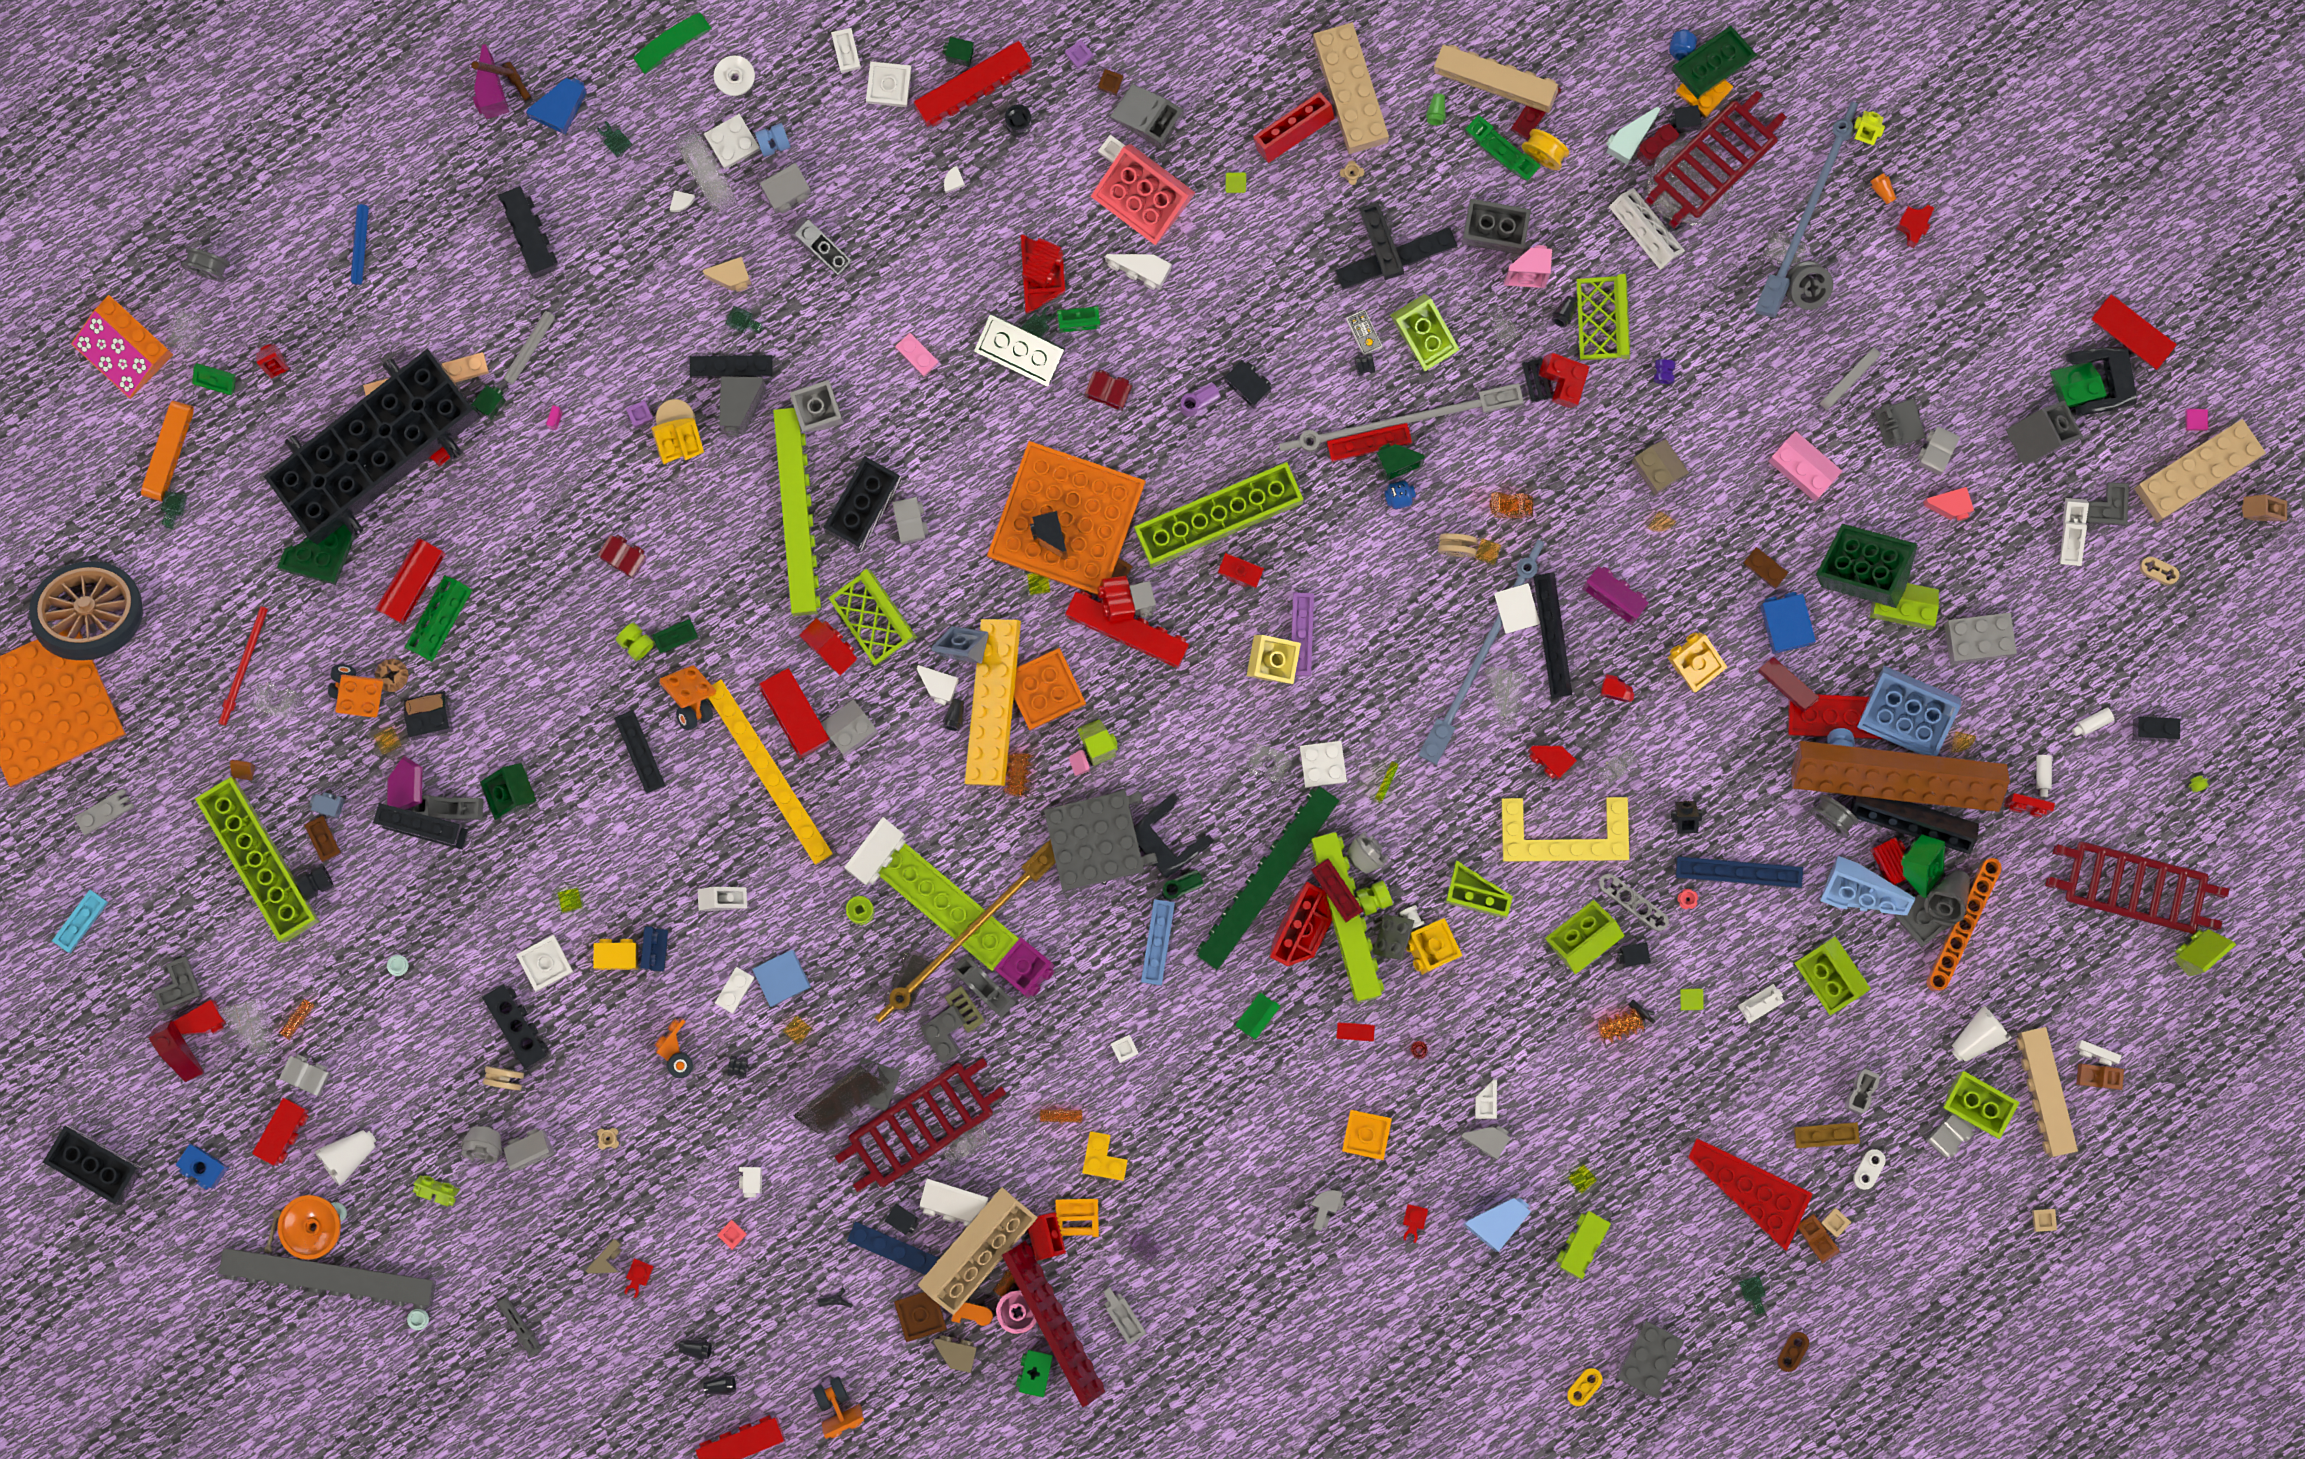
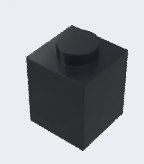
[1669,105,1702,133]
[1617,942,1651,969]
[885,1203,919,1235]

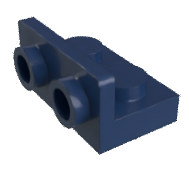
[640,926,668,972]

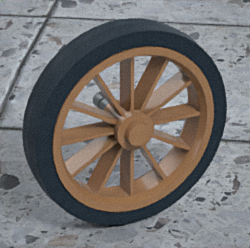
[29,561,143,660]

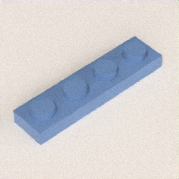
[1141,899,1175,986]

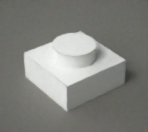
[1098,135,1125,163]
[1111,1035,1139,1063]

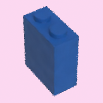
[1760,592,1816,654]

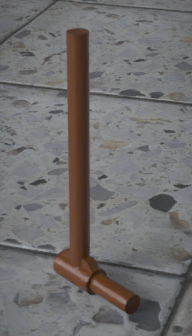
[471,61,531,101]

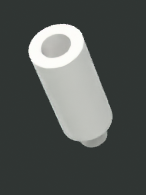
[2072,708,2114,736]
[2036,755,2052,797]

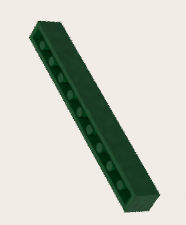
[1196,786,1340,972]

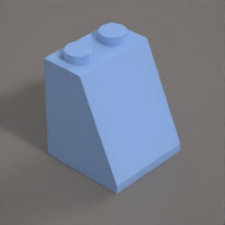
[1463,1198,1531,1252]

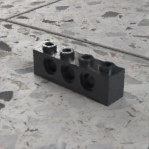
[482,984,549,1070]

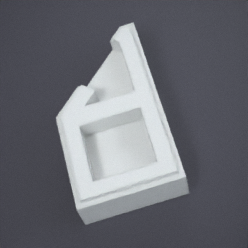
[1475,1080,1497,1119]

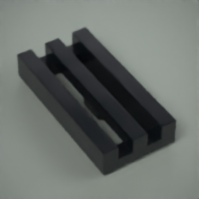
[1521,358,1552,403]

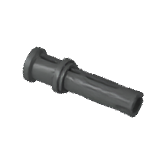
[497,1297,545,1359]

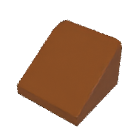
[230,760,255,781]

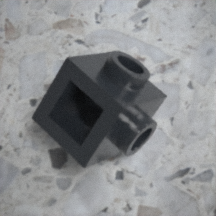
[1671,801,1702,834]

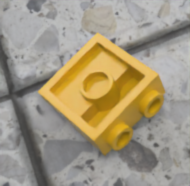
[1667,632,1728,692]
[1406,918,1463,975]

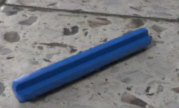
[350,204,369,285]

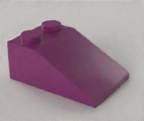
[473,44,510,119]

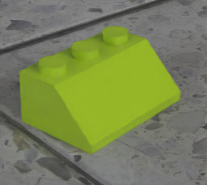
[1869,583,1939,630]
[1545,900,1624,975]
[1794,936,1871,1016]
[1943,1071,2020,1140]

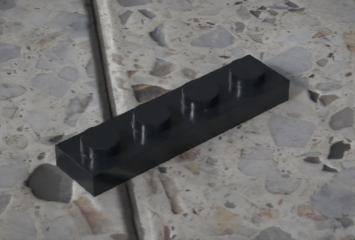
[1359,202,1404,280]
[690,355,773,378]
[614,710,666,795]

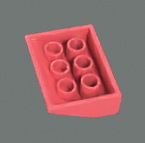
[1090,144,1195,245]

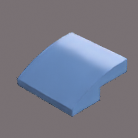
[752,950,811,1007]

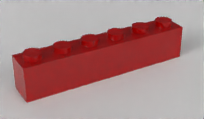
[913,41,1032,127]
[1065,591,1189,669]

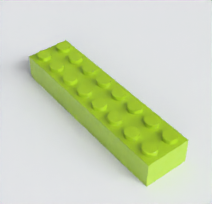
[1134,462,1304,569]
[195,777,320,943]
[1310,832,1384,1004]

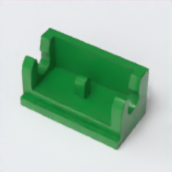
[1057,305,1101,333]

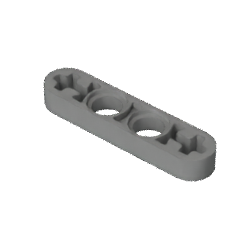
[1820,347,1881,411]
[1598,874,1669,931]

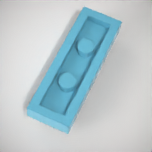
[52,890,108,953]

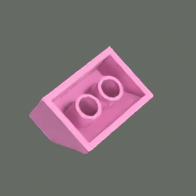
[1504,245,1552,288]
[1768,431,1842,502]

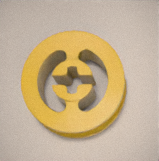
[1522,129,1570,171]

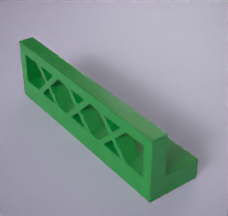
[404,575,472,662]

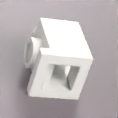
[739,1167,762,1198]

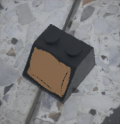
[1030,511,1068,560]
[404,691,454,741]

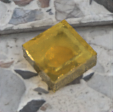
[1475,538,1501,566]
[374,727,402,755]
[783,1015,813,1045]

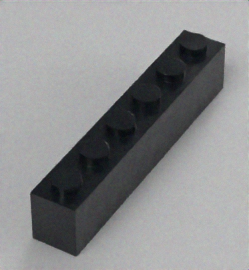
[1850,796,1979,855]

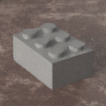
[1944,613,2017,665]

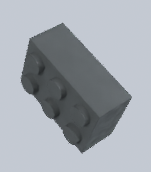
[1462,198,1531,255]
[1615,1320,1685,1398]

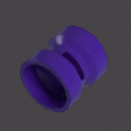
[1654,359,1676,384]

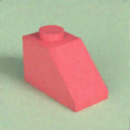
[1923,487,1974,521]

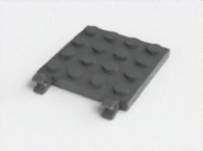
[1044,790,1158,892]

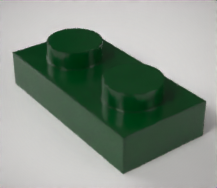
[652,619,699,655]

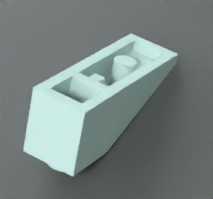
[1606,107,1661,165]

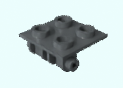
[1874,399,1926,449]
[1372,914,1415,960]

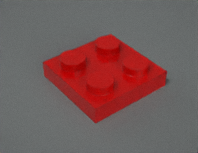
[2004,793,2055,818]

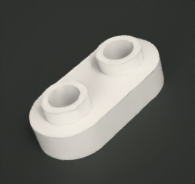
[1853,1150,1886,1190]

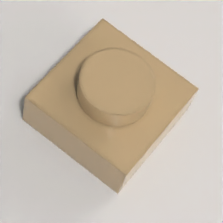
[1821,1208,1851,1238]
[2032,1209,2057,1232]

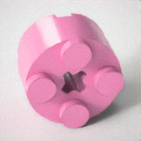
[996,1291,1037,1334]

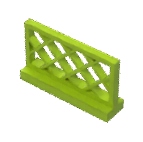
[1577,274,1630,361]
[828,568,917,666]

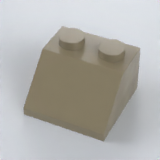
[1632,439,1689,496]

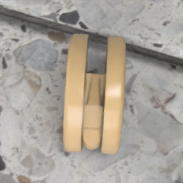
[656,399,696,425]
[1438,533,1477,557]
[482,1066,524,1090]

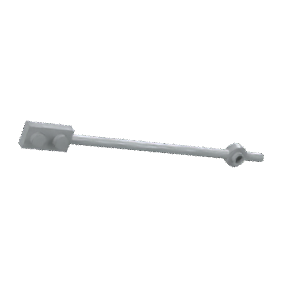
[1279,383,1524,452]

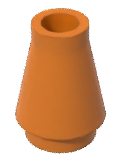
[1870,173,1897,205]

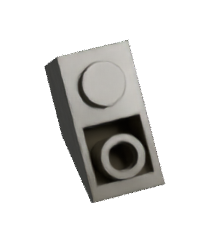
[934,1335,977,1373]

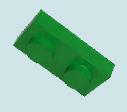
[192,363,236,395]

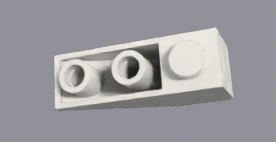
[1105,254,1172,290]

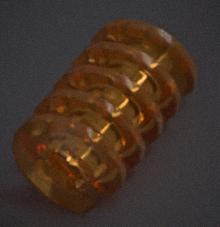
[1003,753,1034,797]
[1598,1008,1645,1046]

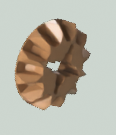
[375,659,409,692]

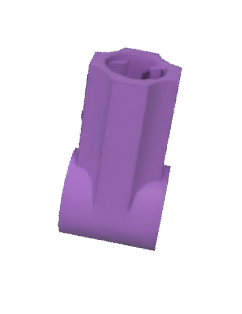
[1180,382,1221,417]

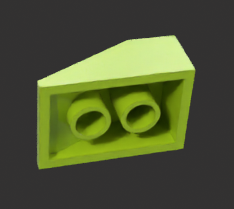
[1390,294,1460,371]
[2173,929,2236,977]

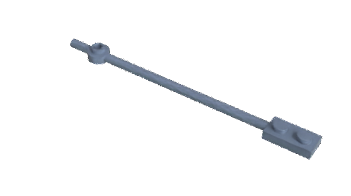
[1755,102,1858,318]
[1418,540,1545,765]

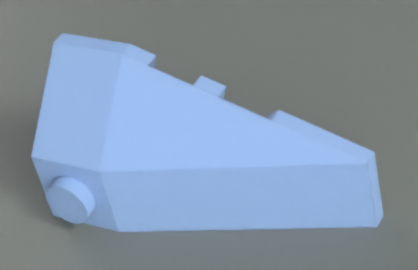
[1820,856,1915,915]

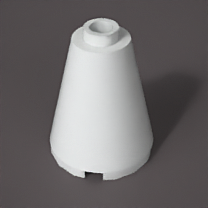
[1951,1006,2012,1062]
[315,1130,376,1186]

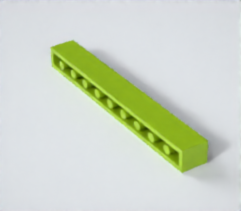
[773,408,821,617]

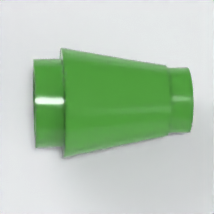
[1426,93,1446,126]

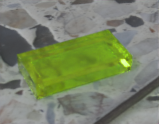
[1374,761,1399,804]

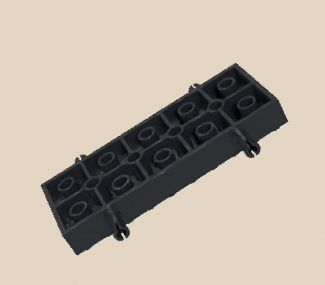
[263,348,481,545]

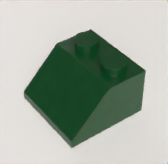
[1375,444,1425,482]
[480,763,537,820]

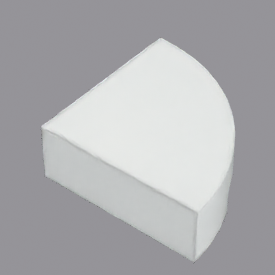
[944,166,965,193]
[670,191,695,212]

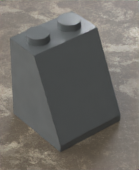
[719,377,766,438]
[2005,400,2083,466]

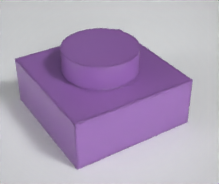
[1065,40,1094,70]
[626,400,654,429]

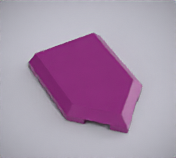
[387,755,423,810]

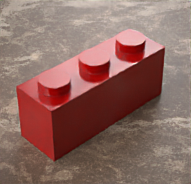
[252,1097,309,1166]

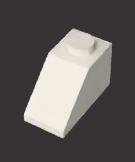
[917,665,959,706]
[698,887,747,911]

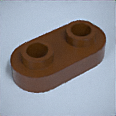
[1777,1332,1809,1372]

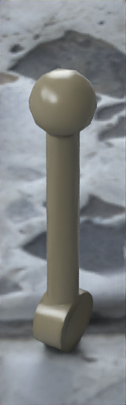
[264,1210,281,1254]

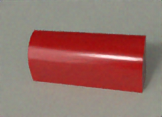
[2090,294,2177,370]
[375,538,446,626]
[759,668,830,759]

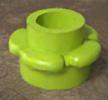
[2188,776,2209,793]

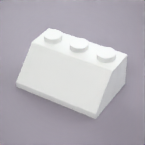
[844,817,906,887]
[920,1179,988,1227]

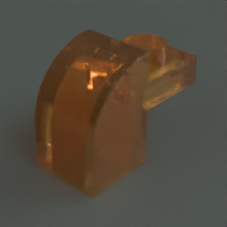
[1490,492,1533,519]

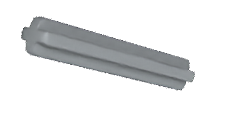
[504,311,555,384]

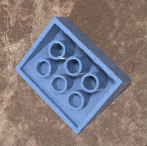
[1857,666,1961,756]

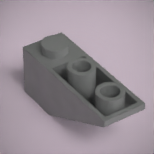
[788,217,852,276]

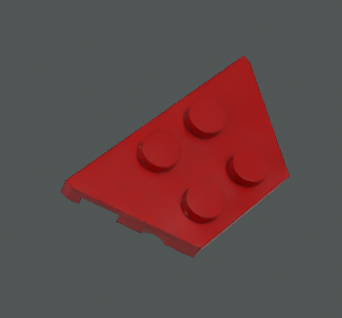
[1020,235,1065,314]

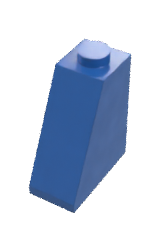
[526,78,587,135]

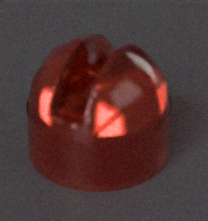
[1410,1041,1428,1060]

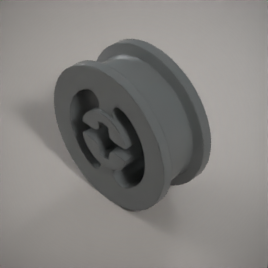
[180,247,230,282]
[1785,261,1833,310]
[1810,795,1859,838]

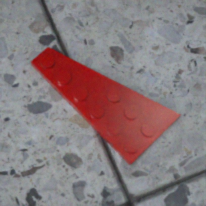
[1687,1138,1813,1251]

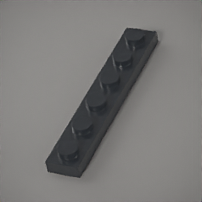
[1335,227,1458,291]
[1533,572,1573,699]

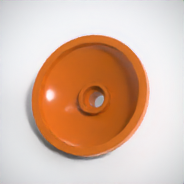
[278,1195,341,1259]

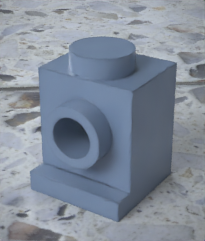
[310,792,345,819]

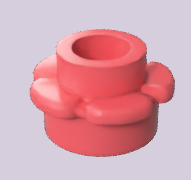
[1677,889,1698,909]

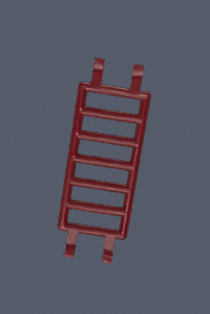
[1644,90,1787,229]
[2045,841,2230,934]
[834,1058,1007,1192]

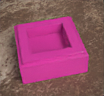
[546,405,563,431]
[2185,409,2208,431]

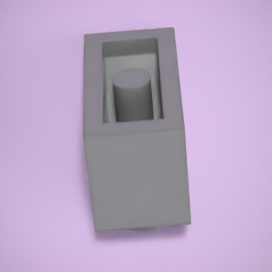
[1460,1126,1511,1160]

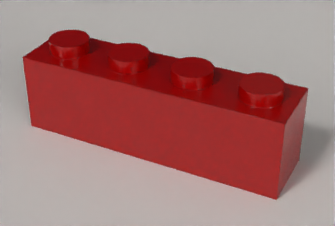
[1253,92,1335,163]
[695,1415,786,1459]

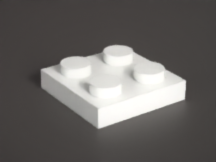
[866,62,912,107]
[704,114,760,170]
[1300,741,1347,788]
[516,935,574,992]

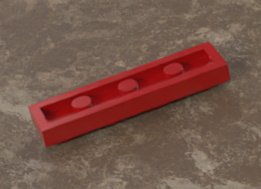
[1327,423,1412,463]

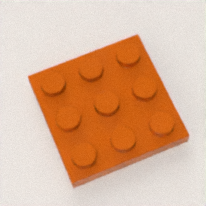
[1014,648,1086,731]

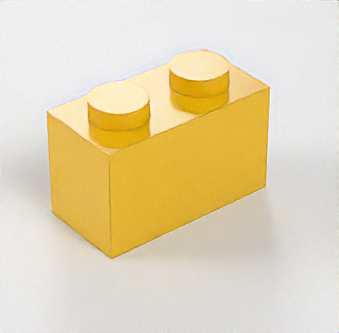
[593,939,638,970]

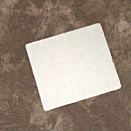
[1494,584,1540,634]

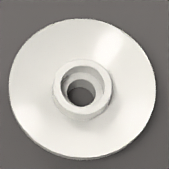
[714,56,755,96]

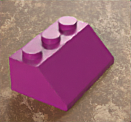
[1582,566,1649,625]

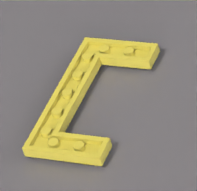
[1501,797,1629,862]

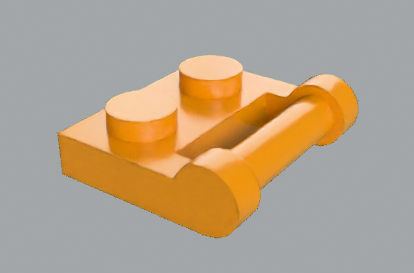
[1056,1199,1099,1238]

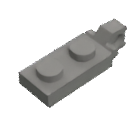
[1103,1287,1147,1345]

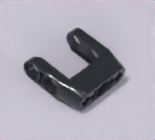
[2065,347,2137,416]
[1134,793,1215,879]

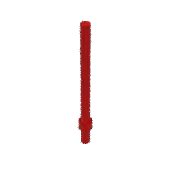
[218,606,268,726]

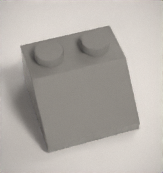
[760,163,811,214]
[790,380,844,432]
[821,699,878,757]
[503,1128,555,1172]

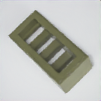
[944,986,986,1033]

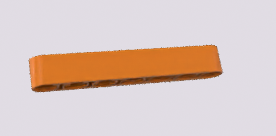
[1926,858,2002,992]

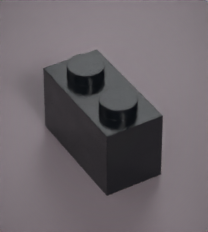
[1224,360,1272,409]
[2132,716,2181,742]

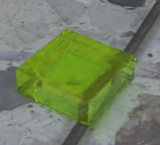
[1027,574,1050,595]
[557,887,583,913]
[1567,1164,1597,1194]

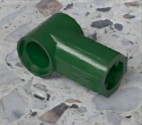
[1162,870,1204,901]

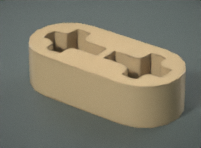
[2139,557,2179,586]

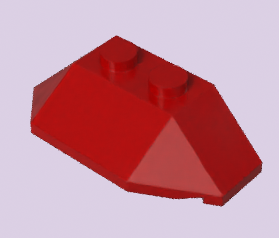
[1269,882,1332,967]

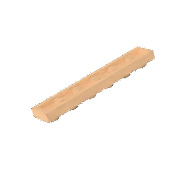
[363,352,489,396]

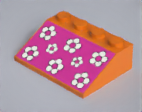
[71,295,173,399]

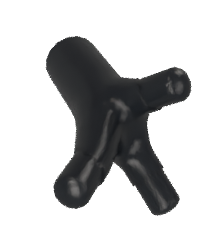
[1628,999,1656,1028]
[818,1288,853,1308]

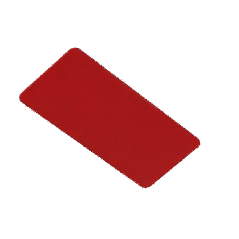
[1336,1022,1375,1042]

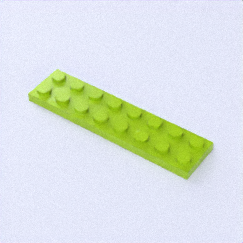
[878,843,1019,972]

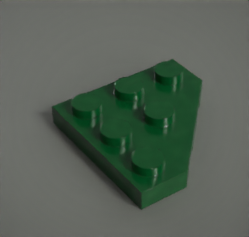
[277,524,358,585]

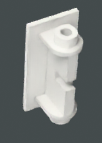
[1738,984,1785,1024]

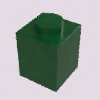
[942,37,975,67]
[472,385,506,420]

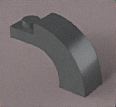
[411,795,484,821]
[951,955,1016,1018]

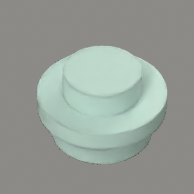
[387,955,409,976]
[407,1309,429,1330]

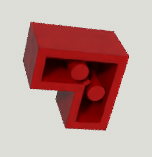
[1538,353,1590,408]
[799,618,858,676]

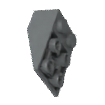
[1110,84,1184,150]

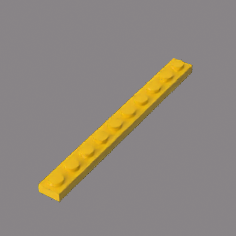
[708,679,833,865]

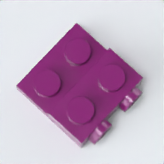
[994,937,1055,998]

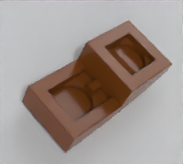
[2076,1064,2124,1090]
[1798,1214,1840,1264]

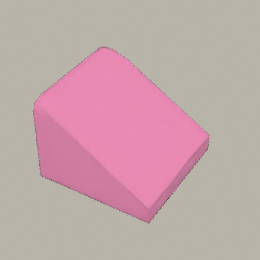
[1069,749,1090,776]

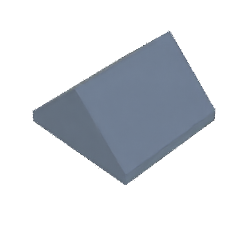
[932,626,988,664]

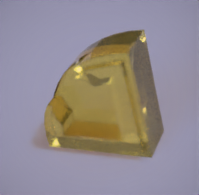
[1647,511,1676,532]
[1950,731,1976,753]

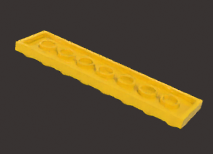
[965,619,1021,786]

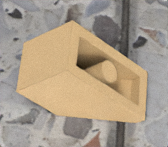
[703,257,751,292]

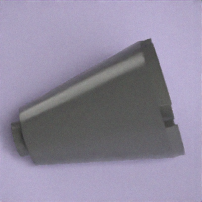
[1924,870,1971,926]

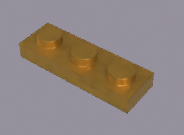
[1793,1122,1860,1149]

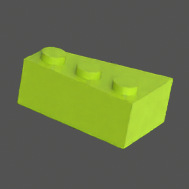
[1077,719,1118,766]
[1445,861,1513,919]
[1555,1211,1611,1280]

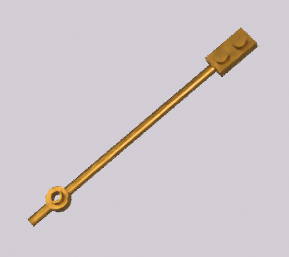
[874,839,1056,1024]

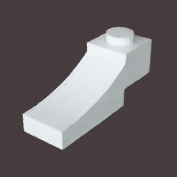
[2060,498,2089,566]

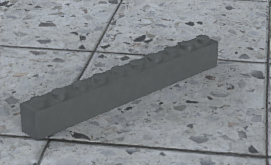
[219,1248,436,1310]

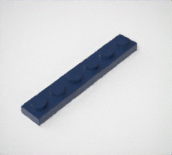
[1675,857,1803,889]
[847,1221,940,1275]

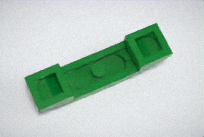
[633,12,712,75]
[1465,114,1541,182]

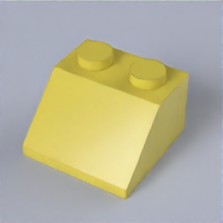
[1247,635,1301,684]

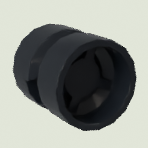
[1005,104,1032,138]
[295,863,334,901]

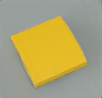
[651,418,704,464]

